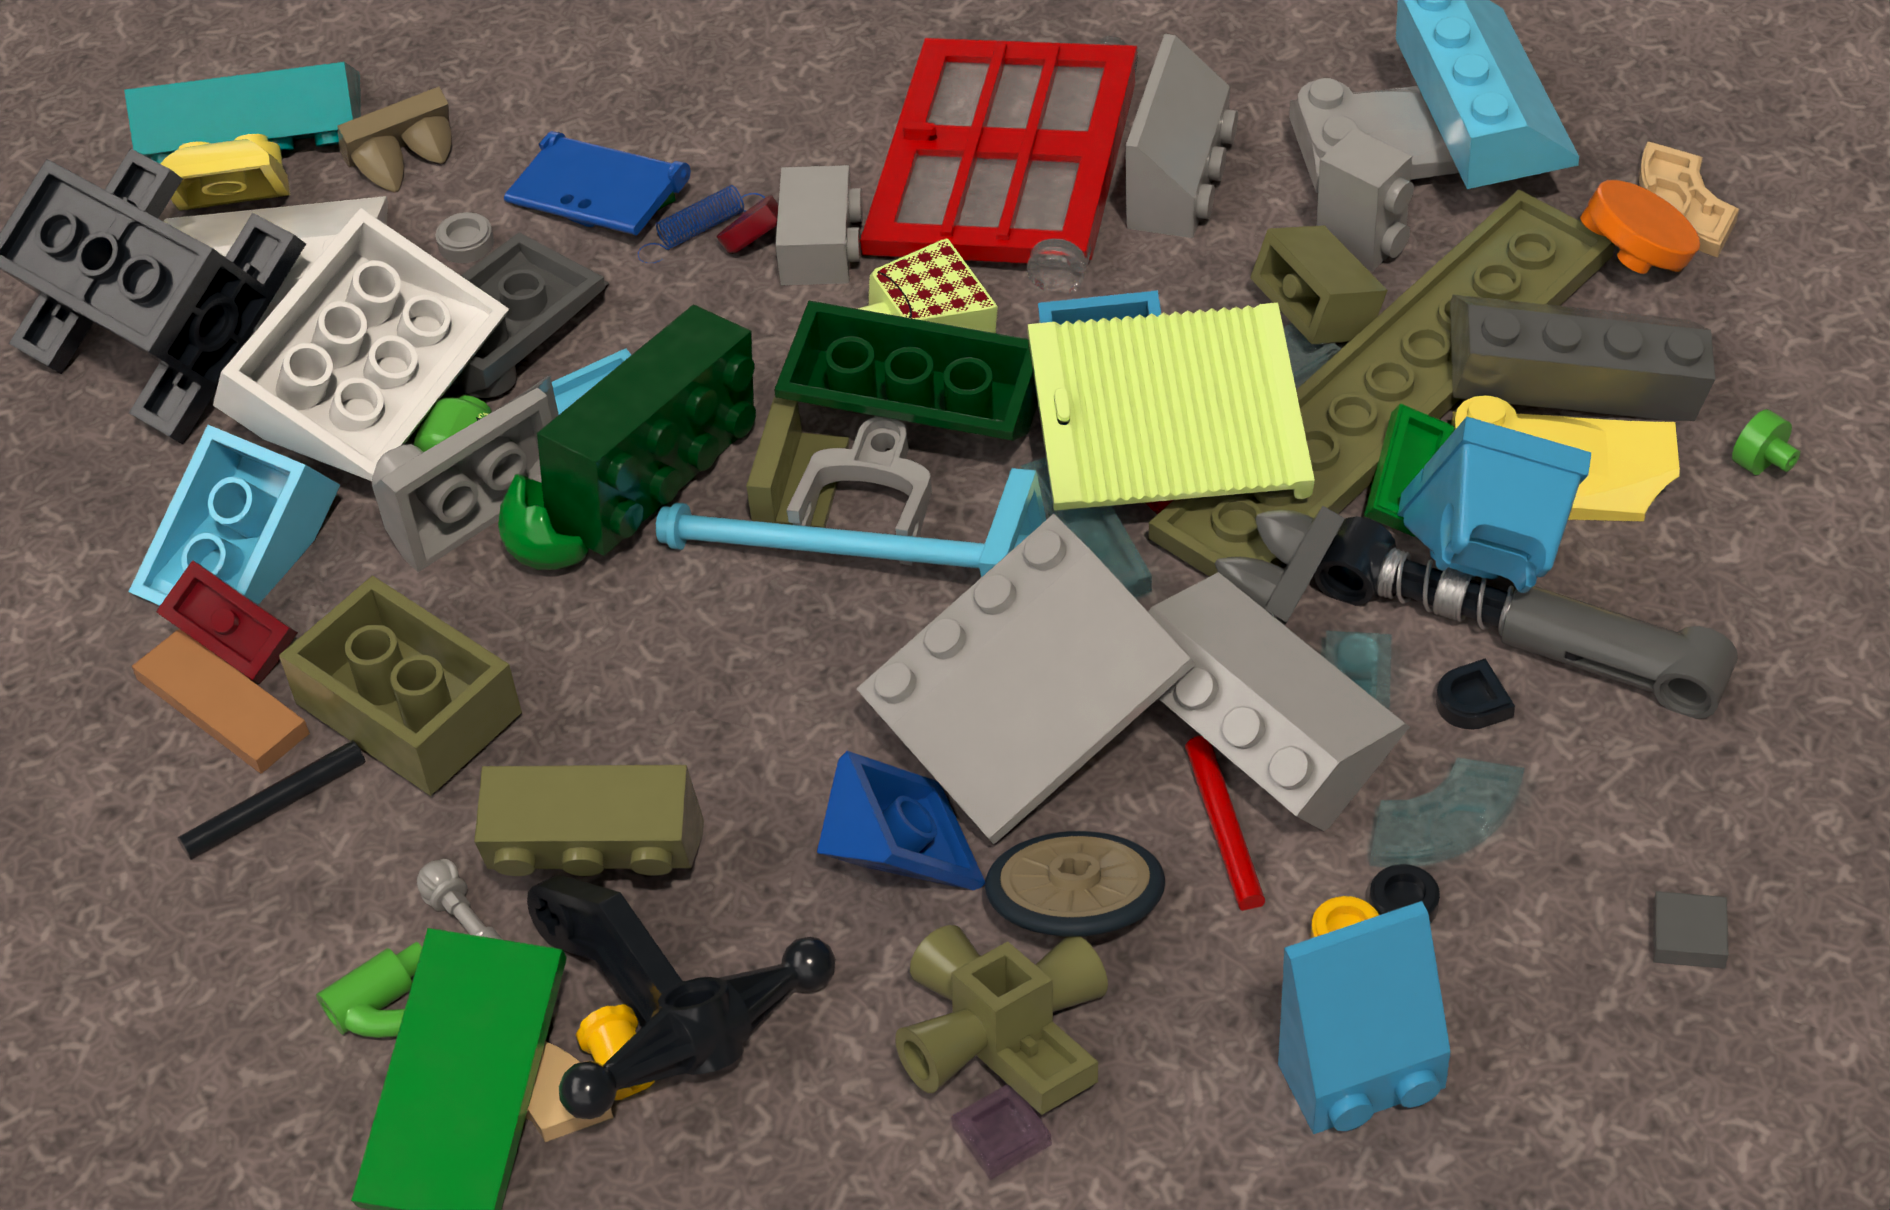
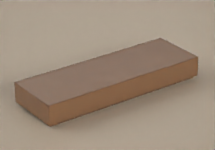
[132,629,310,774]

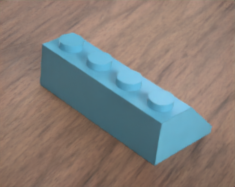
[1396,0,1579,189]

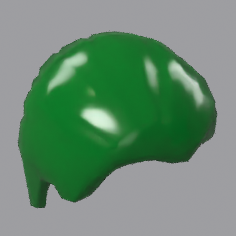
[498,474,589,570]

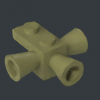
[895,925,1108,1115]

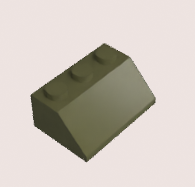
[474,765,704,876]

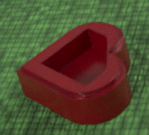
[716,195,779,254]

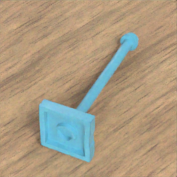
[656,468,1046,577]

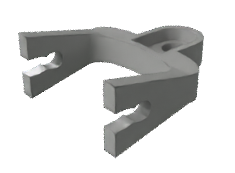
[787,416,932,566]

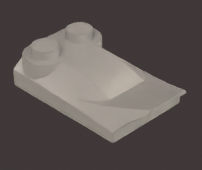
[1289,78,1459,193]
[372,376,559,573]

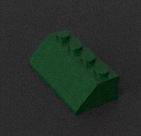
[774,300,1038,441]

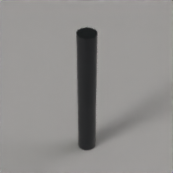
[177,740,366,860]

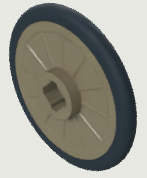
[985,831,1165,937]

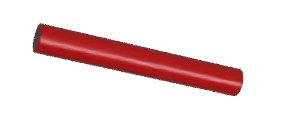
[1185,736,1265,911]

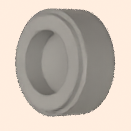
[435,212,494,263]

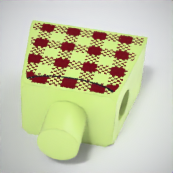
[858,239,998,333]

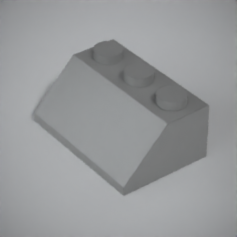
[1126,34,1238,238]

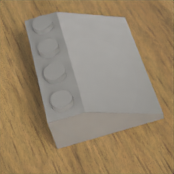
[856,514,1195,844]

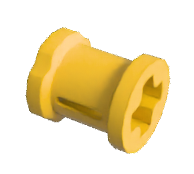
[575,1004,655,1100]

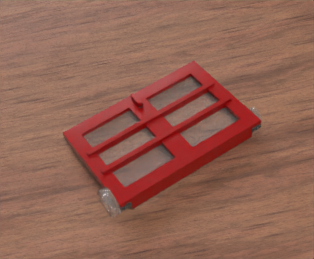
[860,36,1138,293]

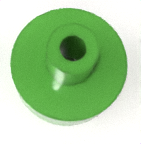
[1732,409,1800,475]

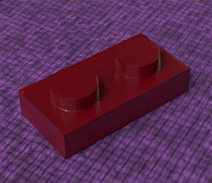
[156,560,298,684]

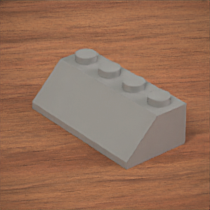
[1148,572,1410,831]

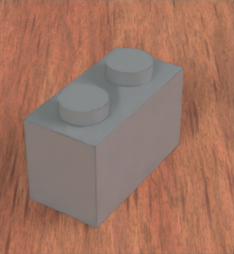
[1316,128,1414,272]
[776,165,863,285]

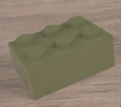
[279,575,522,796]

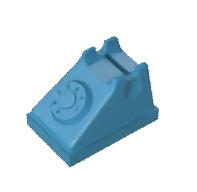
[1398,416,1592,593]

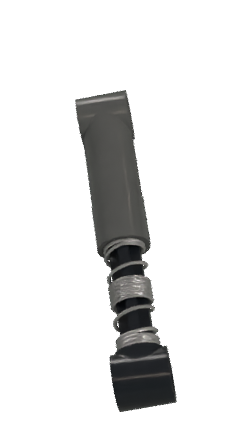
[1314,516,1738,719]

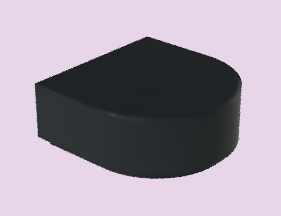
[1436,658,1515,730]

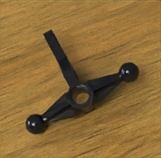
[527,875,836,1119]

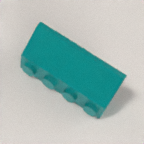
[124,62,361,163]

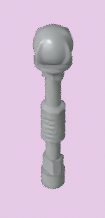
[417,859,558,1017]

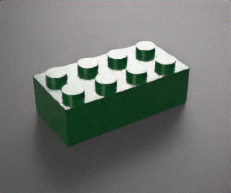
[537,304,756,556]

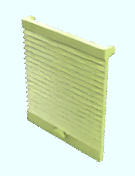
[1027,302,1315,511]

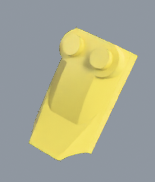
[1451,395,1680,521]

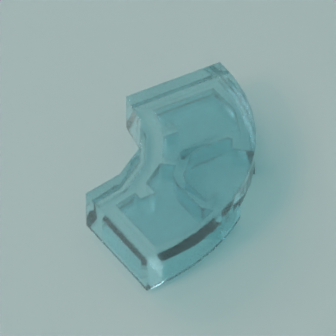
[1370,758,1525,868]

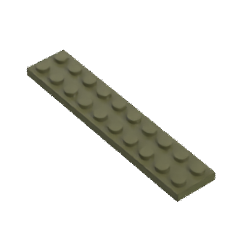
[1149,189,1615,577]

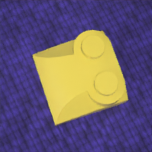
[160,134,290,211]

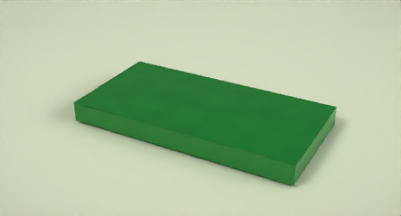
[351,928,567,1210]

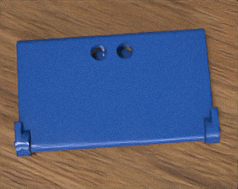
[504,131,691,235]

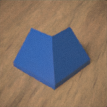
[817,751,985,890]

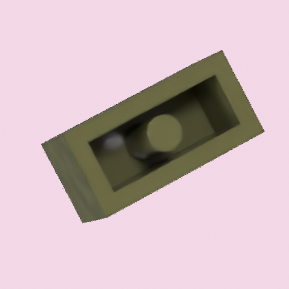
[1250,225,1388,344]

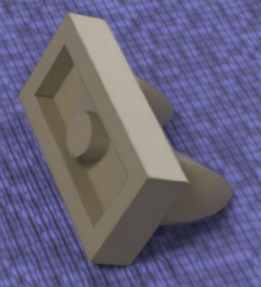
[337,86,452,193]

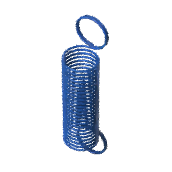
[638,185,765,263]

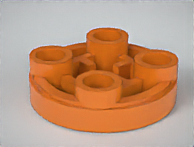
[1580,180,1700,274]

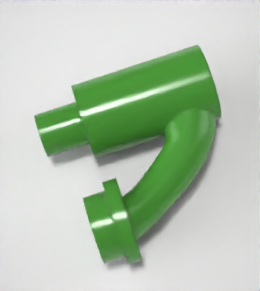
[316,942,422,1038]

